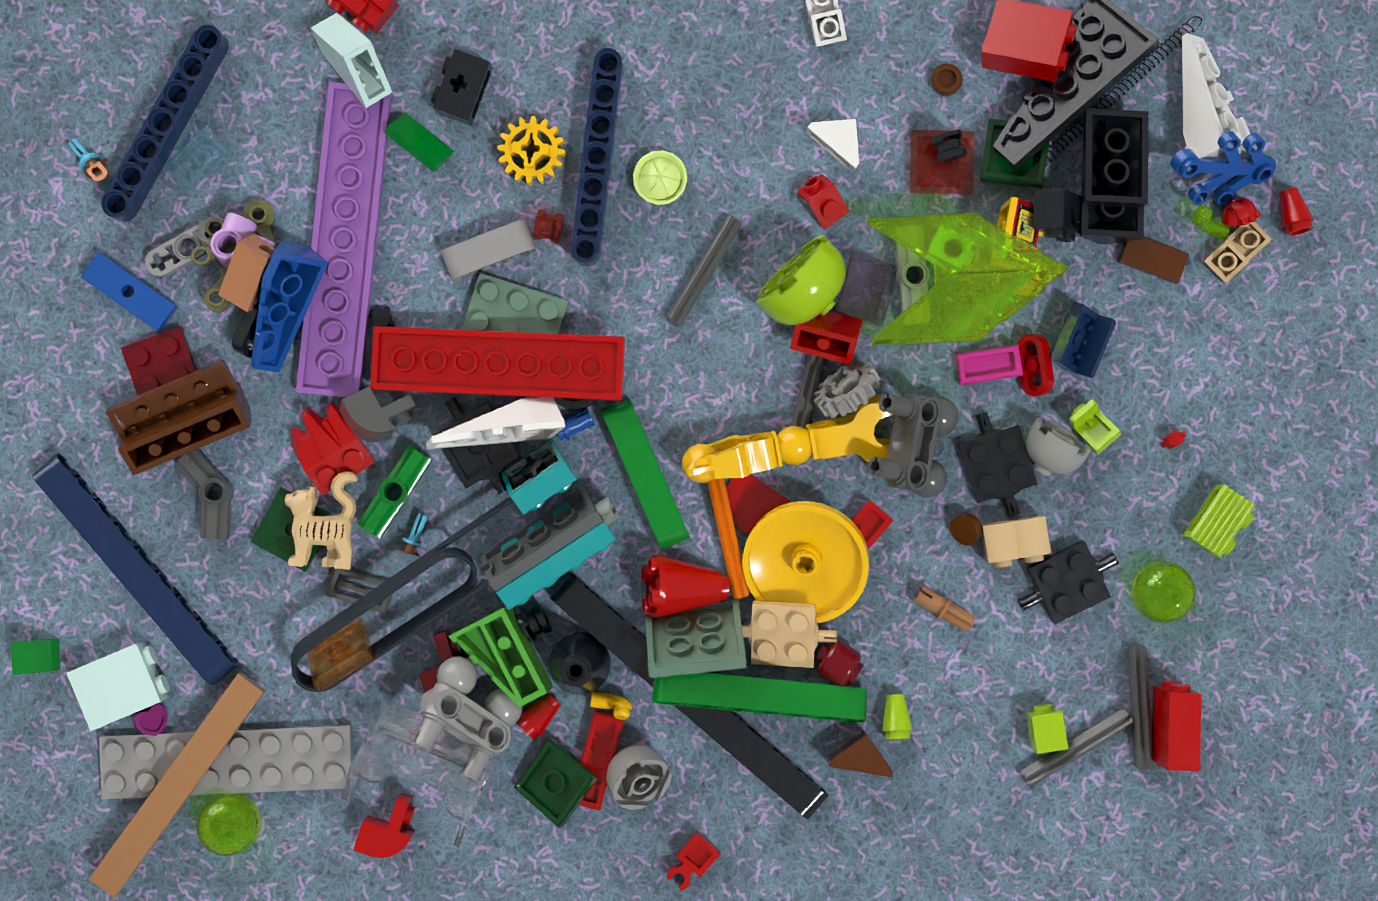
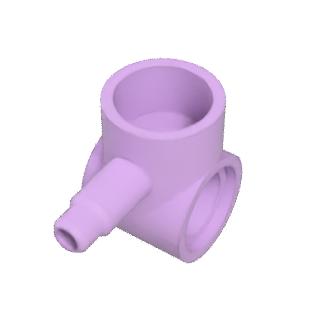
[210,213,276,268]

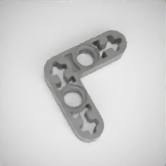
[145,218,261,297]

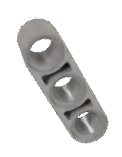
[441,220,537,282]

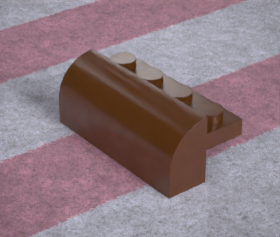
[106,359,251,476]

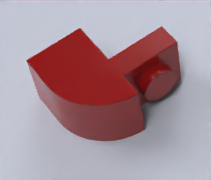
[353,793,416,858]

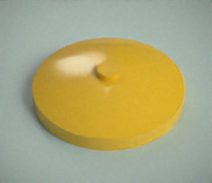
[742,501,869,623]

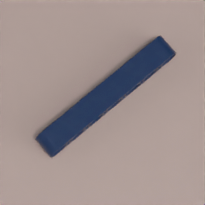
[101,25,229,222]
[571,48,623,266]

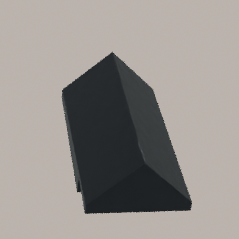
[1080,108,1149,244]

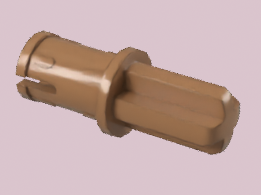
[913,585,975,632]

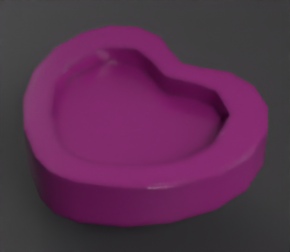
[133,703,167,736]

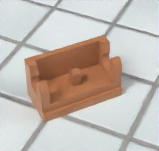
[218,234,276,312]

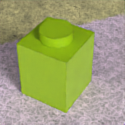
[1026,704,1068,754]

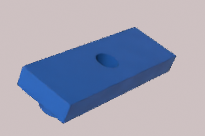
[81,252,178,332]

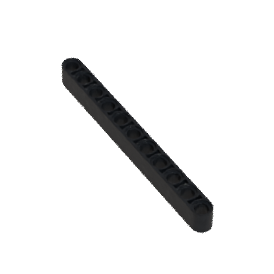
[549,573,829,820]

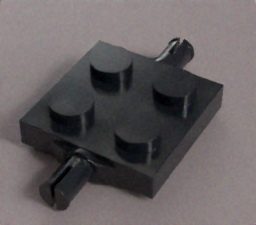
[434,397,521,495]
[958,412,1038,517]
[1017,540,1119,625]

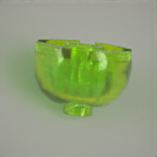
[1130,560,1197,623]
[196,793,261,856]

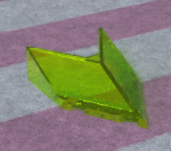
[867,213,1070,347]

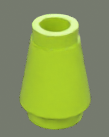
[882,694,913,740]

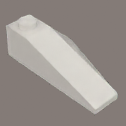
[1182,33,1250,161]
[426,397,565,449]

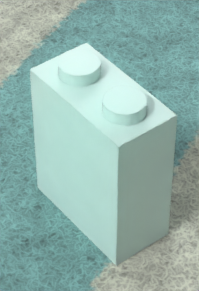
[66,641,170,731]

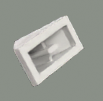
[806,119,859,173]

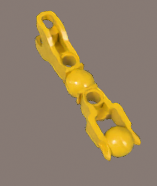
[682,394,893,483]

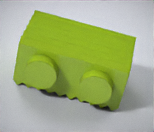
[1182,484,1256,558]

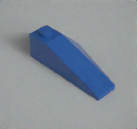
[251,240,328,372]

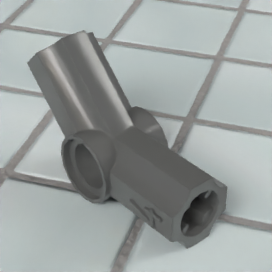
[174,449,234,539]

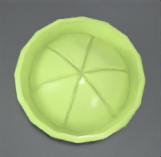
[633,150,687,205]

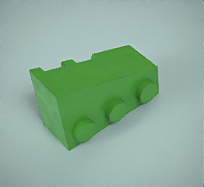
[448,606,554,707]

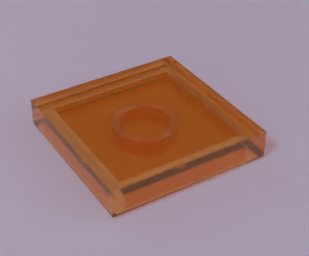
[308,618,374,693]

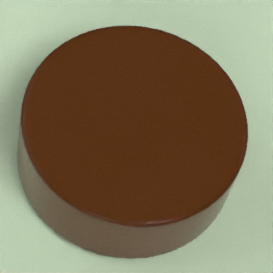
[930,64,963,96]
[950,512,983,545]

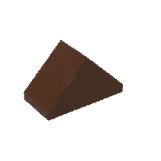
[827,731,893,777]

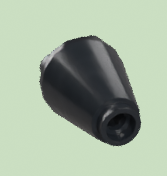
[549,632,611,695]

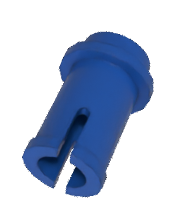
[557,407,595,441]

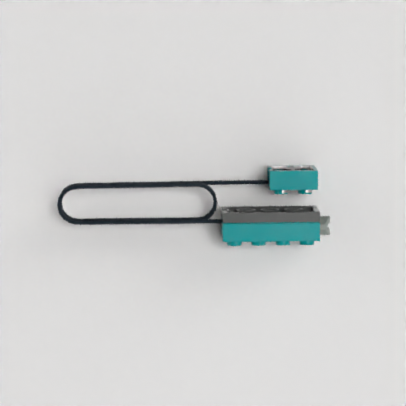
[291,438,621,692]

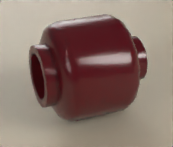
[815,640,864,686]

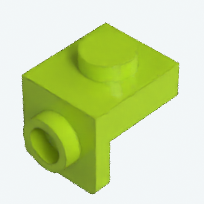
[1069,399,1121,455]

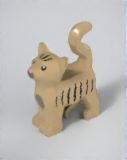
[285,471,358,570]

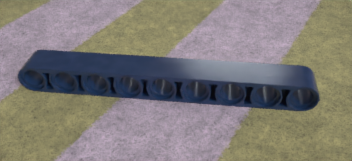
[32,453,238,685]

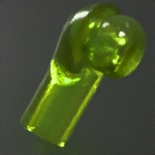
[1191,205,1230,240]

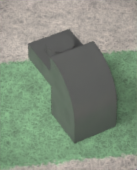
[339,387,416,442]

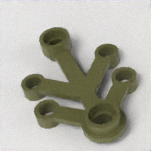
[191,200,277,313]

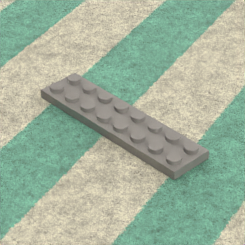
[99,724,354,799]

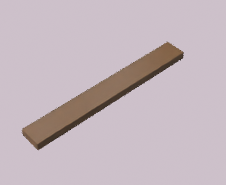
[88,672,266,898]

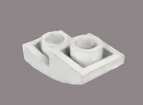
[805,0,847,47]

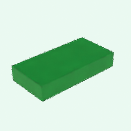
[385,112,454,172]

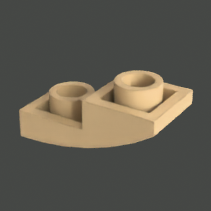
[1204,222,1272,284]

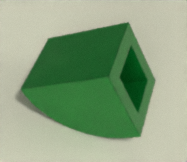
[11,639,61,675]

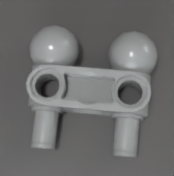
[411,656,523,783]

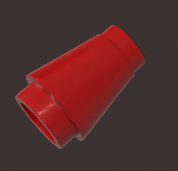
[1279,187,1314,236]
[516,693,561,740]

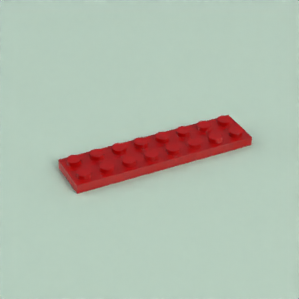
[370,326,626,401]

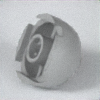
[1026,417,1092,476]
[606,745,672,810]

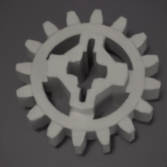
[814,361,881,418]

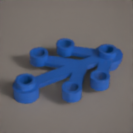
[1170,131,1276,206]

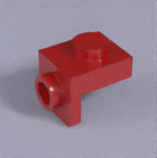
[797,175,850,230]

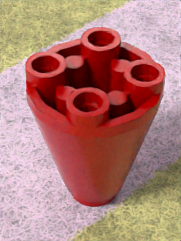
[641,555,730,617]

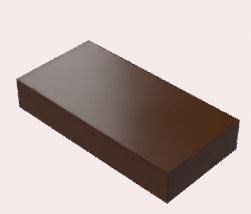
[1118,237,1189,284]

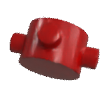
[1160,429,1187,450]

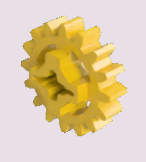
[497,116,566,186]

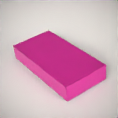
[956,344,1023,385]

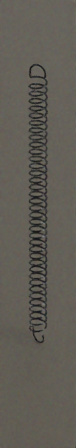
[1046,16,1202,166]

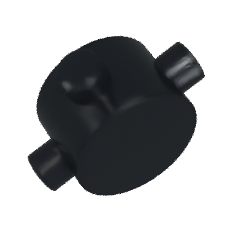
[369,306,395,327]

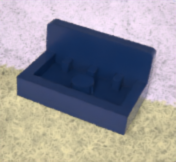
[1050,302,1116,378]

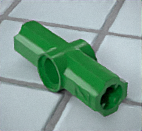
[357,445,433,538]

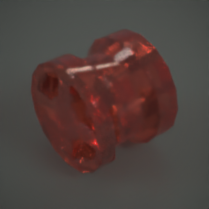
[533,209,564,245]

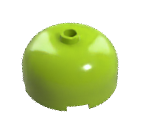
[755,235,846,325]

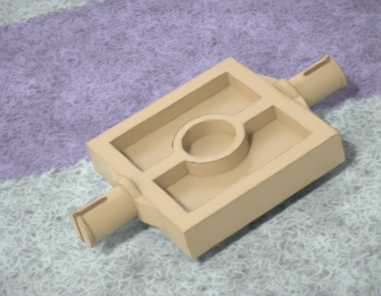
[741,600,838,668]

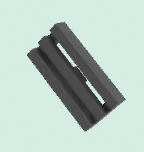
[326,569,392,614]

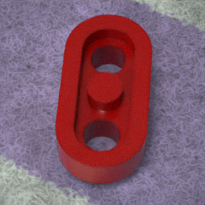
[1017,334,1054,397]

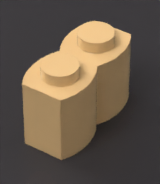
[981,515,1051,568]

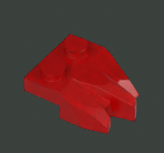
[291,403,375,496]

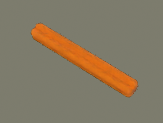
[707,478,749,599]

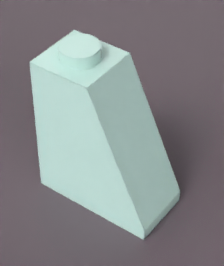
[310,13,392,108]

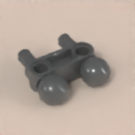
[867,393,959,498]

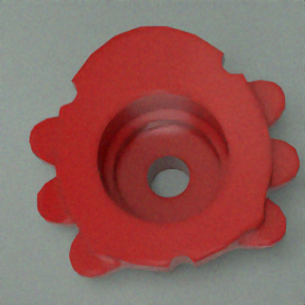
[1221,197,1261,226]

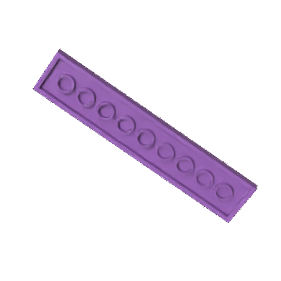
[296,82,393,398]

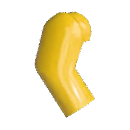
[590,692,632,720]

